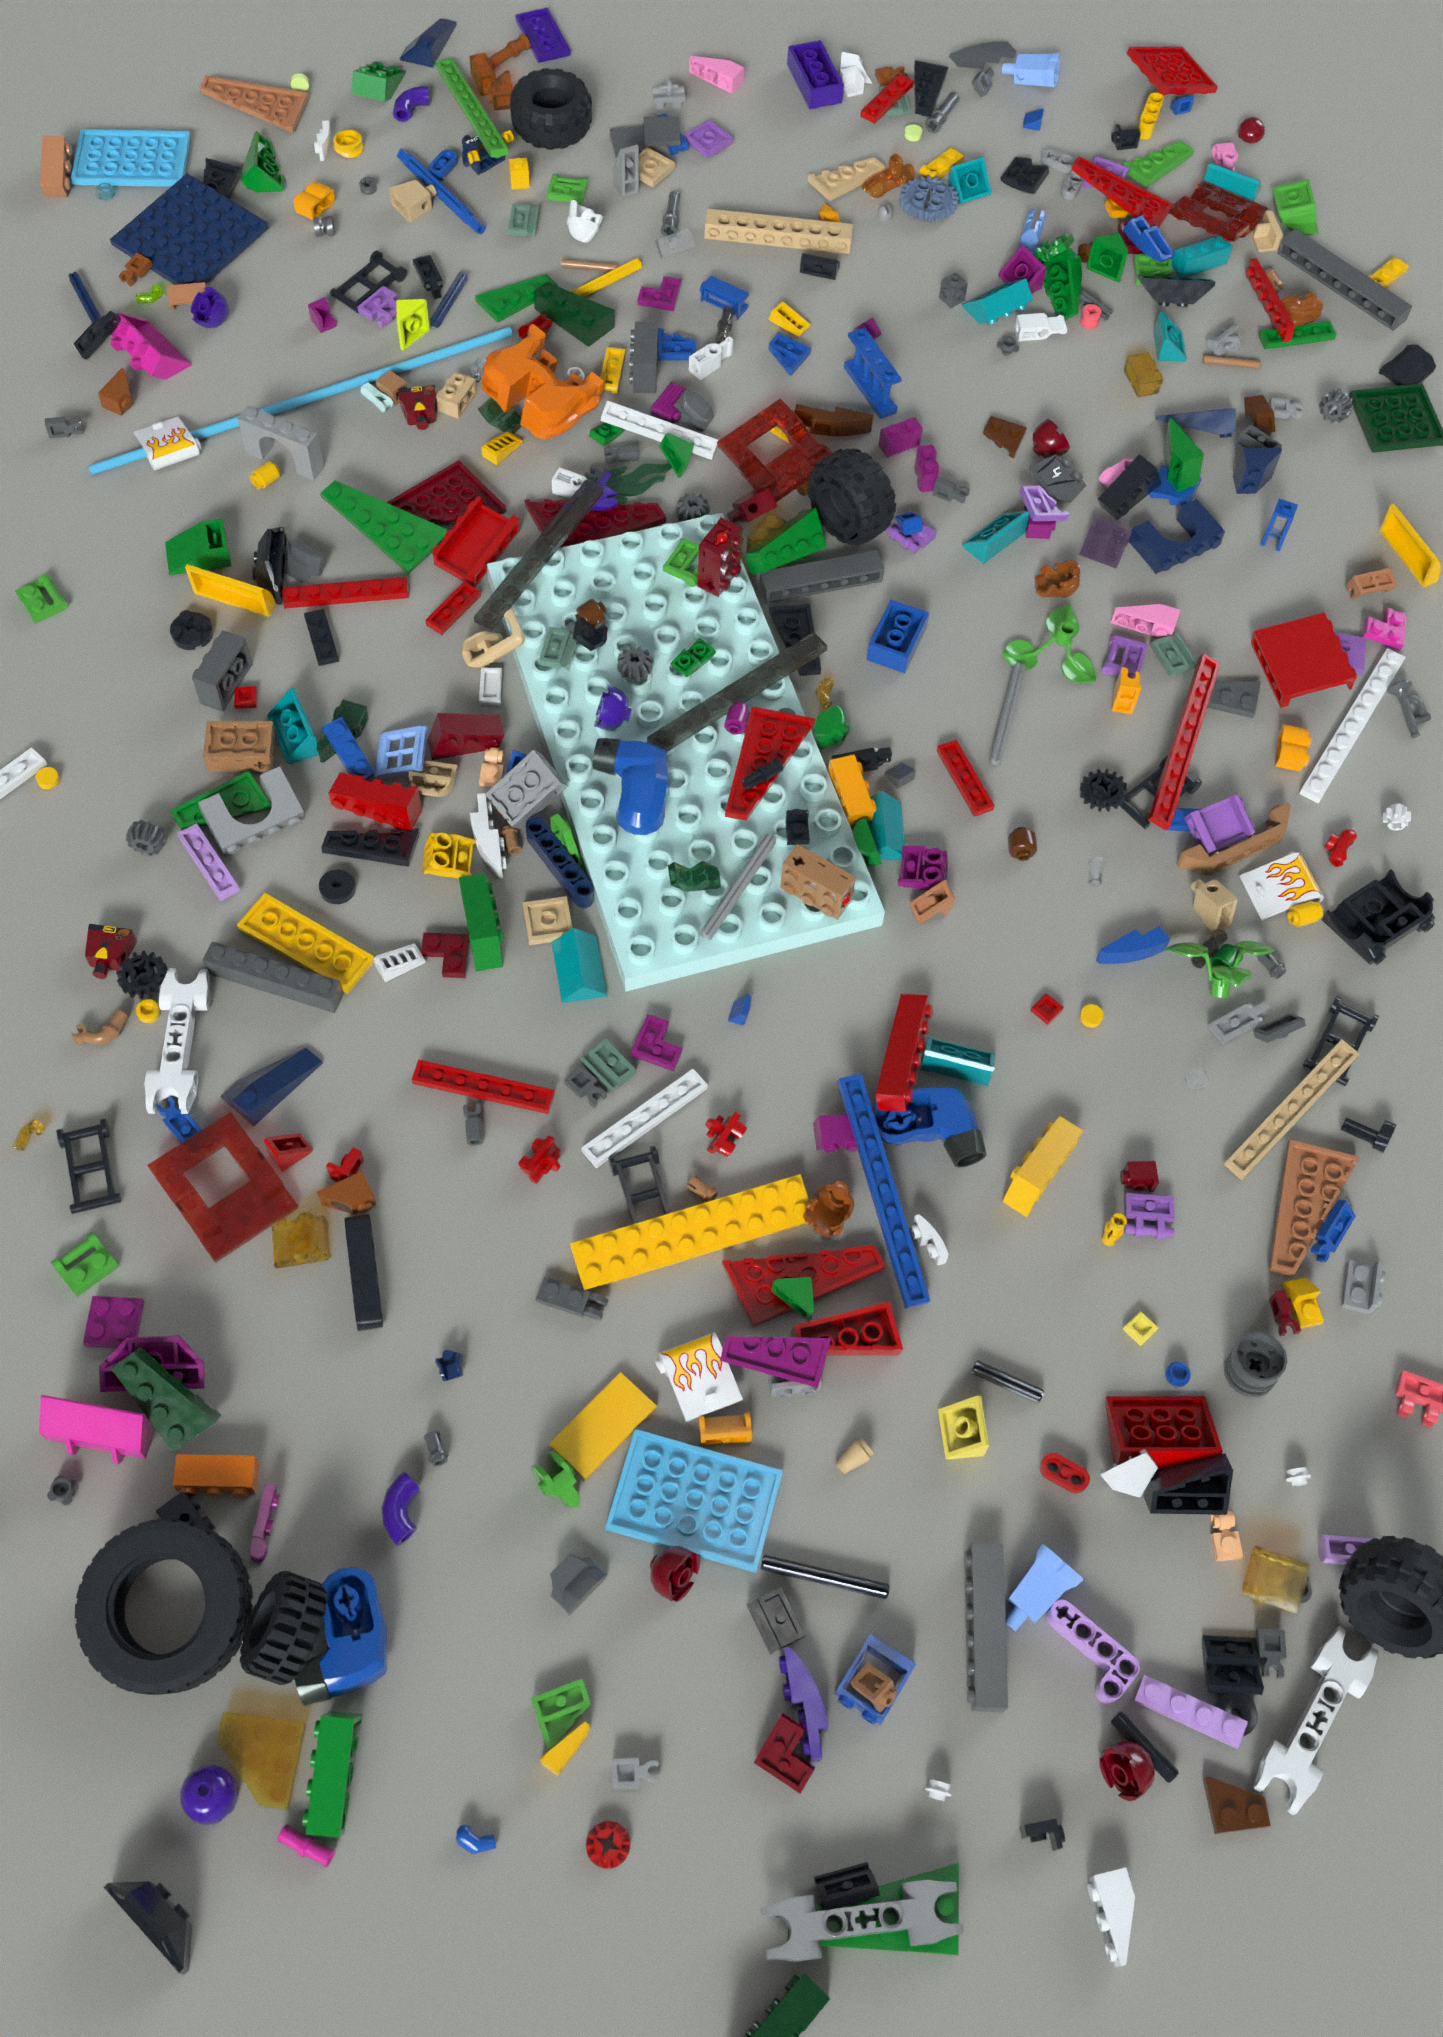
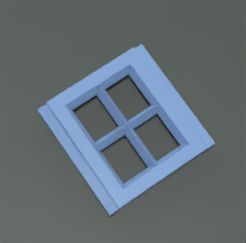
[374,726,428,780]

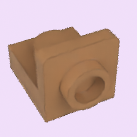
[850,1662,897,1713]

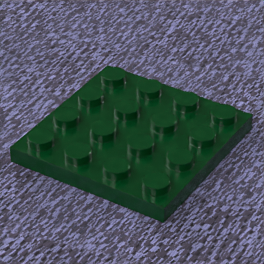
[1349,384,1443,453]

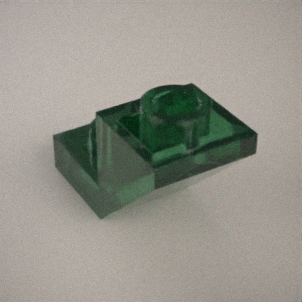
[478,397,522,435]
[668,861,721,892]

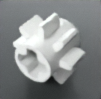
[1383,804,1411,831]

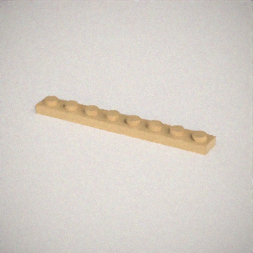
[1224,1039,1360,1180]

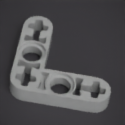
[1040,149,1084,200]

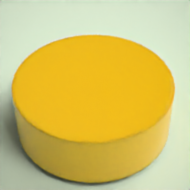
[35,767,60,789]
[136,999,161,1023]
[1080,1004,1104,1028]

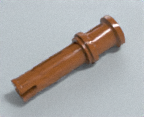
[483,34,530,72]

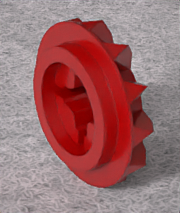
[586,1820,630,1869]

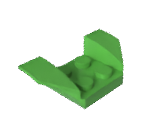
[1272,179,1319,235]

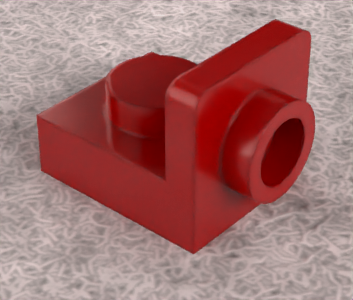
[326,1147,364,1182]

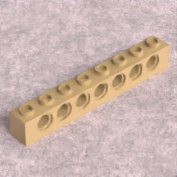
[704,209,853,254]

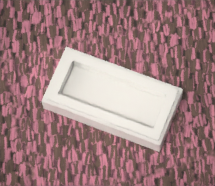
[479,667,503,706]

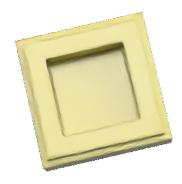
[1123,1311,1159,1346]

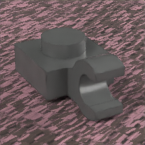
[972,67,994,97]
[933,477,970,503]

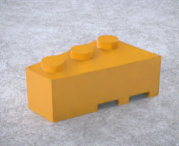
[827,754,876,826]

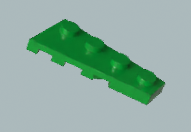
[170,771,271,831]

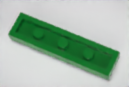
[1259,321,1337,349]

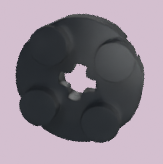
[170,610,214,650]

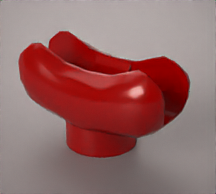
[517,314,552,339]
[1324,829,1357,867]

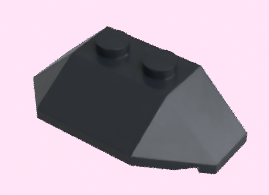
[1138,275,1216,307]
[252,527,287,605]
[103,1881,192,1975]

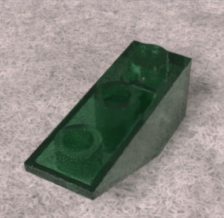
[317,700,369,763]

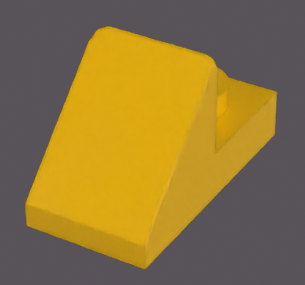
[1282,1277,1324,1329]

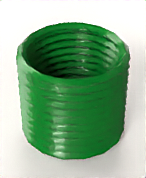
[1211,944,1243,967]

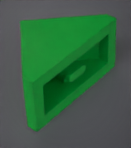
[659,433,694,478]
[771,1277,814,1322]

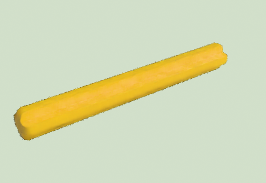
[570,258,642,297]

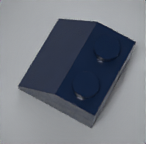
[1233,448,1282,494]

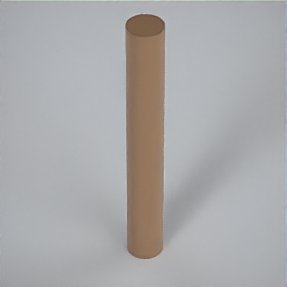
[561,259,617,271]
[1203,355,1261,369]

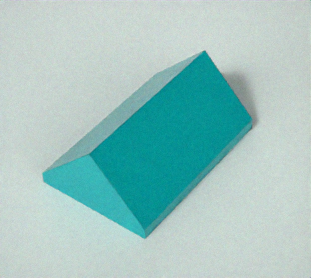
[1202,163,1262,205]
[962,511,1029,564]
[267,687,320,764]
[867,791,905,860]
[552,928,607,1003]
[920,1037,995,1086]

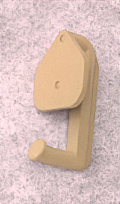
[461,609,524,668]

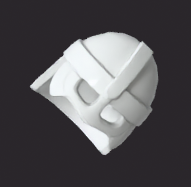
[567,200,604,243]

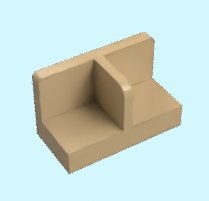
[1247,210,1283,252]

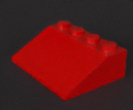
[1105,1396,1223,1471]

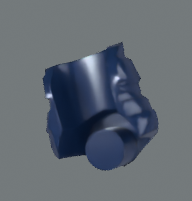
[435,1350,464,1381]

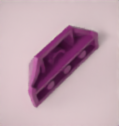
[99,1335,205,1392]

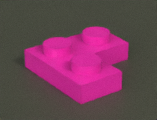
[1363,608,1407,650]

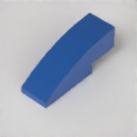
[1123,215,1176,263]
[1096,926,1170,964]

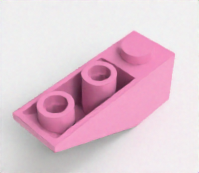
[689,56,744,94]
[1111,604,1180,638]

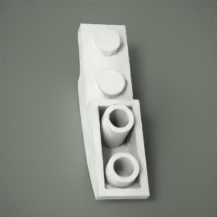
[470,793,506,879]

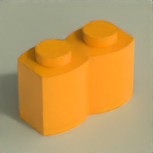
[293,181,335,220]
[1275,724,1311,772]

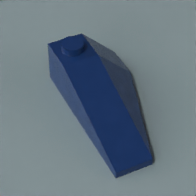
[400,18,457,68]
[1156,408,1236,438]
[221,1048,323,1126]

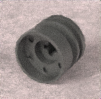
[1224,1332,1287,1397]

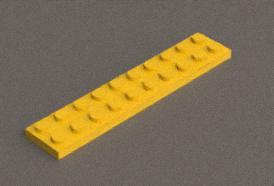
[570,1174,809,1291]

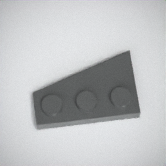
[1207,681,1261,718]

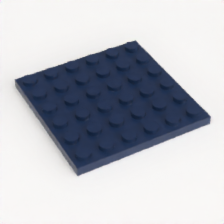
[110,173,269,285]

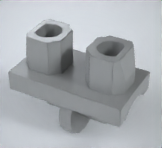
[652,79,686,109]
[1207,324,1241,357]

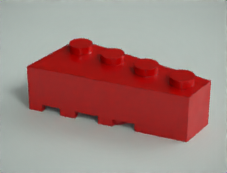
[328,772,422,832]
[790,1302,904,1356]

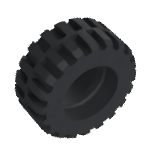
[240,1570,327,1685]

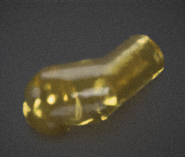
[13,1119,46,1151]

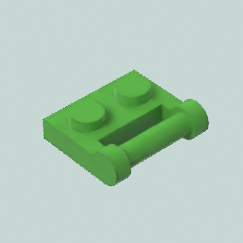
[547,174,589,204]
[663,538,699,587]
[15,574,68,623]
[50,1232,119,1297]

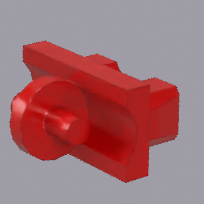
[705,1111,747,1157]
[518,1135,561,1184]

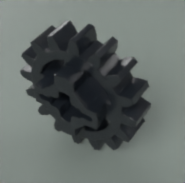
[1080,769,1127,812]
[116,950,168,999]

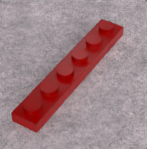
[1245,258,1295,343]
[282,577,409,609]
[411,1059,555,1114]

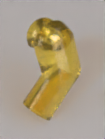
[816,677,834,708]

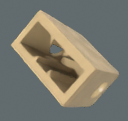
[389,180,436,223]
[1191,879,1238,934]

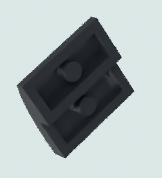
[1001,157,1049,194]
[1202,1635,1264,1695]

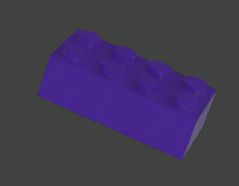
[787,40,844,109]

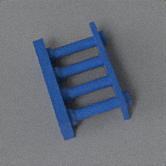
[844,327,902,419]

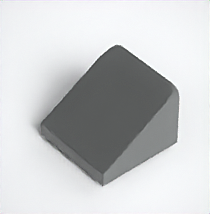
[884,762,916,789]

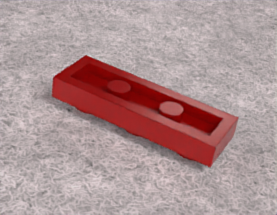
[425,581,481,635]

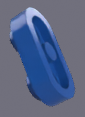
[429,150,457,179]

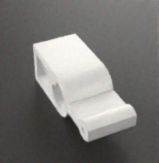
[1014,313,1067,341]
[689,337,733,380]
[552,467,594,500]

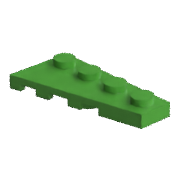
[1121,141,1194,187]

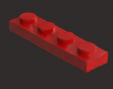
[860,74,914,124]
[936,740,995,817]

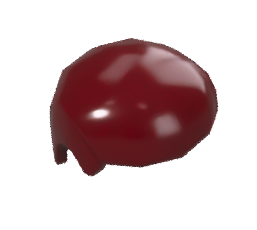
[1237,117,1265,144]

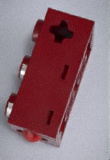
[697,517,744,597]

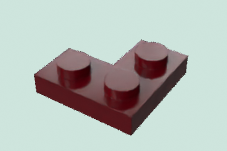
[421,932,469,978]
[754,1713,816,1794]

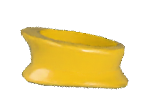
[333,130,364,158]

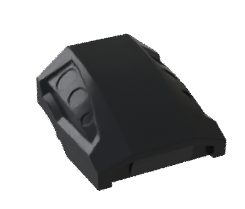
[1379,344,1436,386]

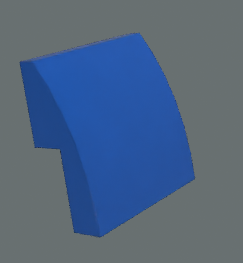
[1150,465,1202,506]

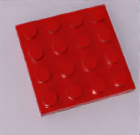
[1127,47,1218,95]

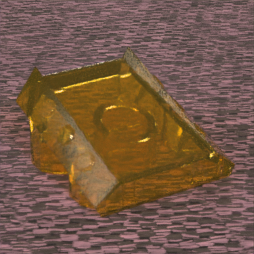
[272,1212,331,1268]
[1242,1545,1310,1614]

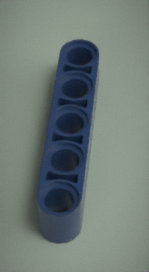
[525,817,594,908]

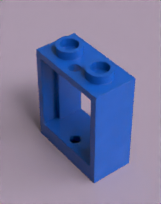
[835,1634,916,1725]

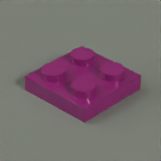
[83,1296,144,1349]

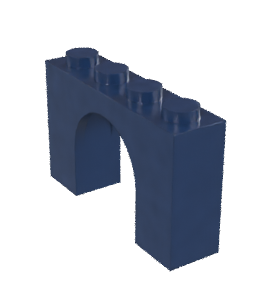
[1128,499,1225,574]

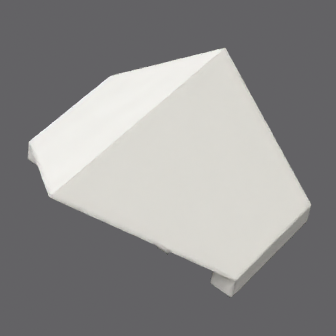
[840,52,872,84]
[1099,1449,1158,1497]

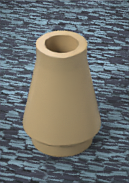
[835,1438,874,1475]

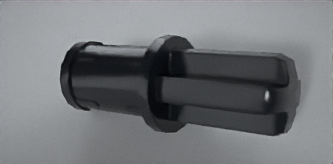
[741,759,784,790]

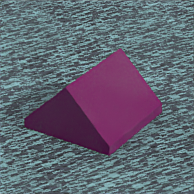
[998,245,1047,294]

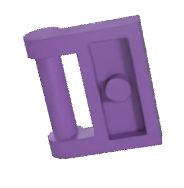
[1102,636,1148,679]

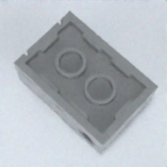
[485,750,568,830]

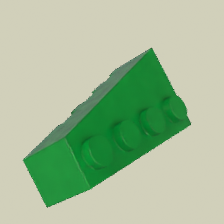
[744,508,827,574]
[459,873,504,972]
[302,1711,363,1838]

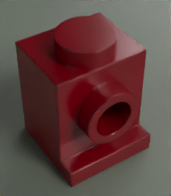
[1120,1161,1159,1192]

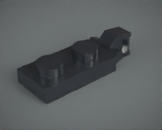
[412,255,443,299]
[74,311,121,360]
[831,747,892,772]

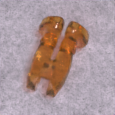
[862,154,915,198]

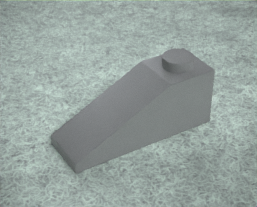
[613,145,639,197]

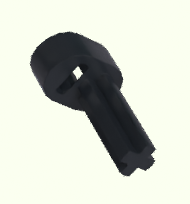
[1340,1117,1397,1153]

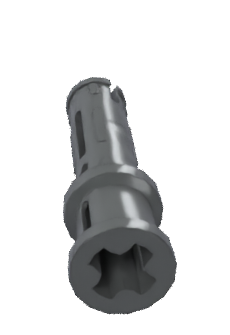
[925,92,959,133]
[661,191,680,239]

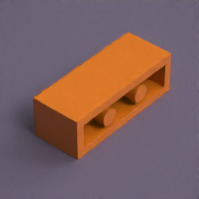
[172,1454,260,1497]

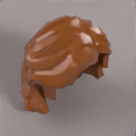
[1281,292,1323,326]
[1035,560,1081,598]
[803,1180,854,1238]

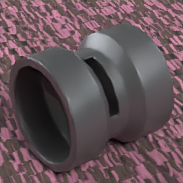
[313,216,334,237]

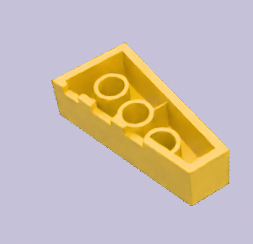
[1002,1116,1084,1217]

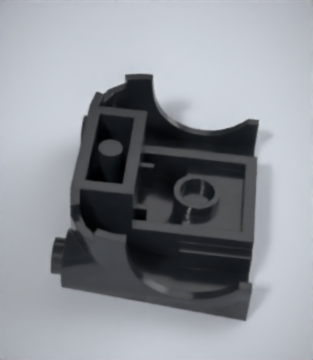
[1322,869,1435,965]

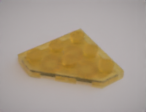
[217,1712,306,1810]

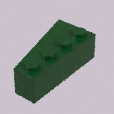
[533,282,615,347]
[111,1347,221,1452]
[745,1973,830,2037]

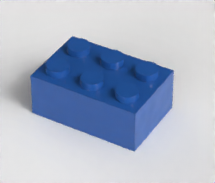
[866,599,929,673]

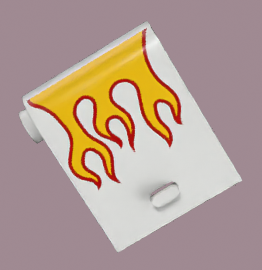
[133,416,202,471]
[1239,851,1324,921]
[655,1332,743,1422]

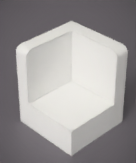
[840,65,865,97]

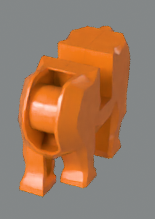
[481,324,605,440]

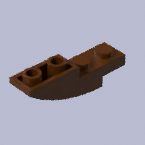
[794,404,874,436]

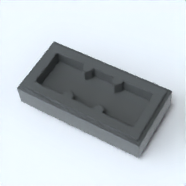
[1253,1013,1306,1043]

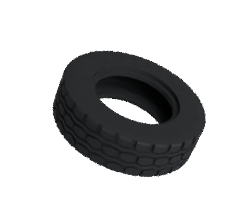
[74,1519,253,1695]

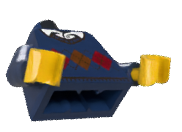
[461,130,514,175]

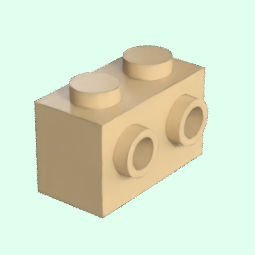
[436,371,477,419]

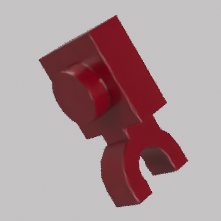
[1269,1290,1301,1336]

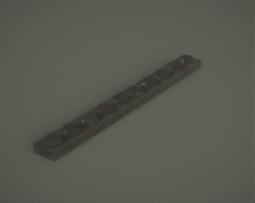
[474,480,603,631]
[647,632,827,752]

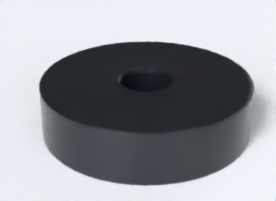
[319,869,356,904]
[1213,1693,1258,1737]

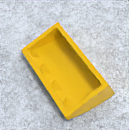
[1379,503,1441,588]
[185,565,276,617]

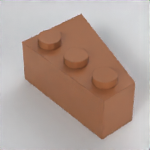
[40,136,74,197]

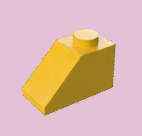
[508,158,530,189]

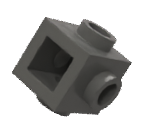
[939,273,968,308]

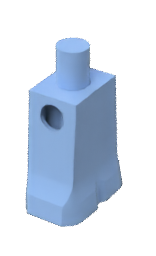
[1002,52,1061,87]
[1006,1544,1084,1632]

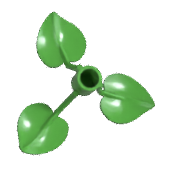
[1002,605,1096,683]
[1166,941,1275,998]

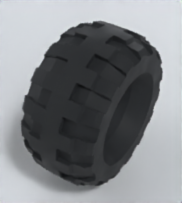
[510,68,592,150]
[807,448,896,545]
[1338,1536,1443,1659]

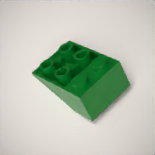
[351,61,406,102]
[1164,418,1204,492]
[165,518,232,575]

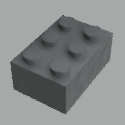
[629,321,658,393]
[192,630,253,712]

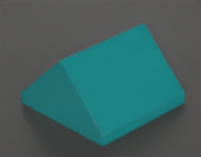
[948,157,992,204]
[1153,311,1187,361]

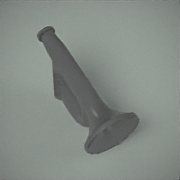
[1387,680,1431,738]

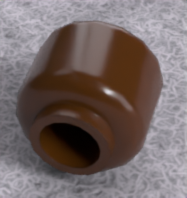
[575,599,607,629]
[1008,827,1037,861]

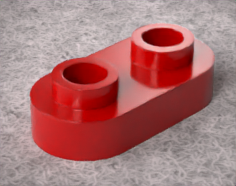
[1040,1453,1090,1494]

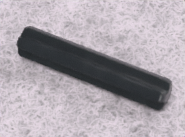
[972,1361,1044,1403]
[1111,1712,1179,1783]

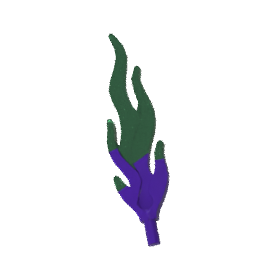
[562,463,672,512]

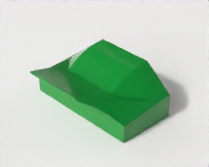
[852,818,882,867]

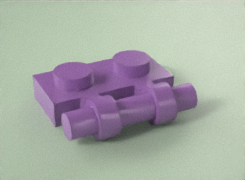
[358,286,398,327]
[885,511,937,554]
[1124,1193,1175,1239]

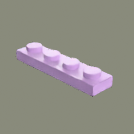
[177,823,240,902]
[1134,1675,1248,1749]

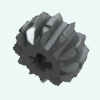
[1319,389,1353,423]
[676,492,710,521]
[617,646,653,683]
[126,820,166,856]

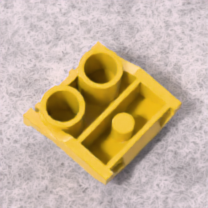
[422,832,475,879]

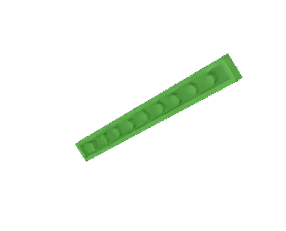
[435,58,508,158]

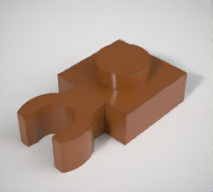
[875,66,907,86]
[119,253,153,286]

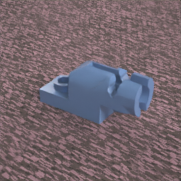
[1018,209,1046,254]

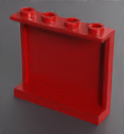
[1251,612,1357,708]

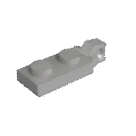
[1208,1001,1270,1045]

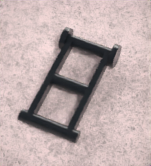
[330,250,407,313]
[1118,755,1202,829]
[1303,996,1379,1086]
[56,1118,121,1214]
[608,1146,671,1224]

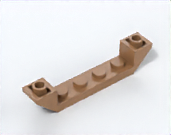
[1177,803,1291,875]

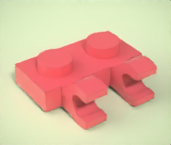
[1395,1370,1443,1428]

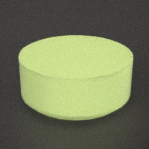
[291,73,309,92]
[904,124,922,142]

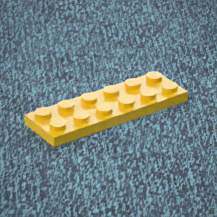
[237,893,374,994]

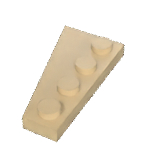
[807,157,886,201]

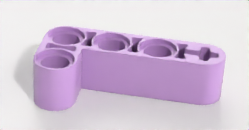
[1046,1600,1140,1704]

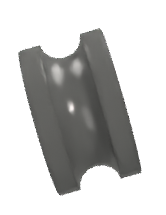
[359,177,377,195]

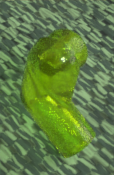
[136,284,163,303]

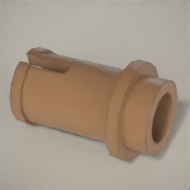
[1265,269,1284,293]
[500,825,522,855]
[686,1175,718,1203]

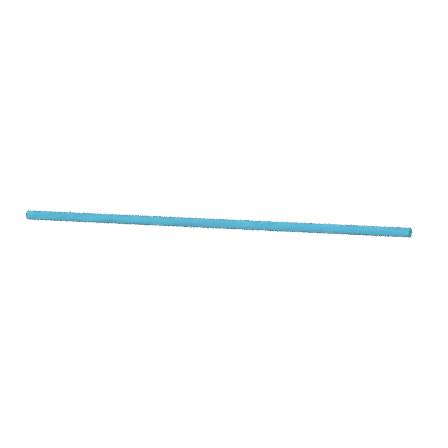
[88,326,513,475]

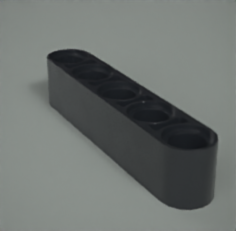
[344,1214,383,1331]

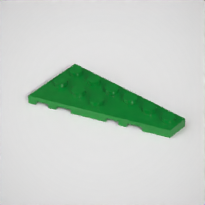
[320,480,448,574]
[787,1863,959,1955]

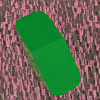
[814,705,850,749]

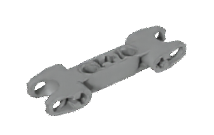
[760,1880,964,1962]

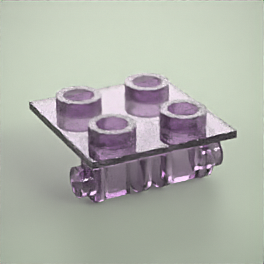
[1079,518,1132,569]

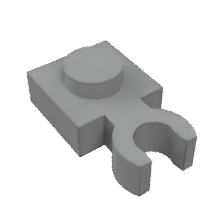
[1269,397,1303,419]
[612,1758,659,1790]

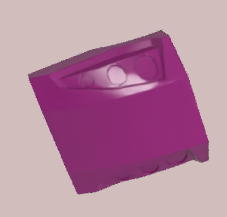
[898,846,948,890]

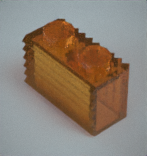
[469,53,497,96]

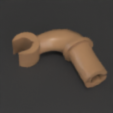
[71,1010,128,1045]

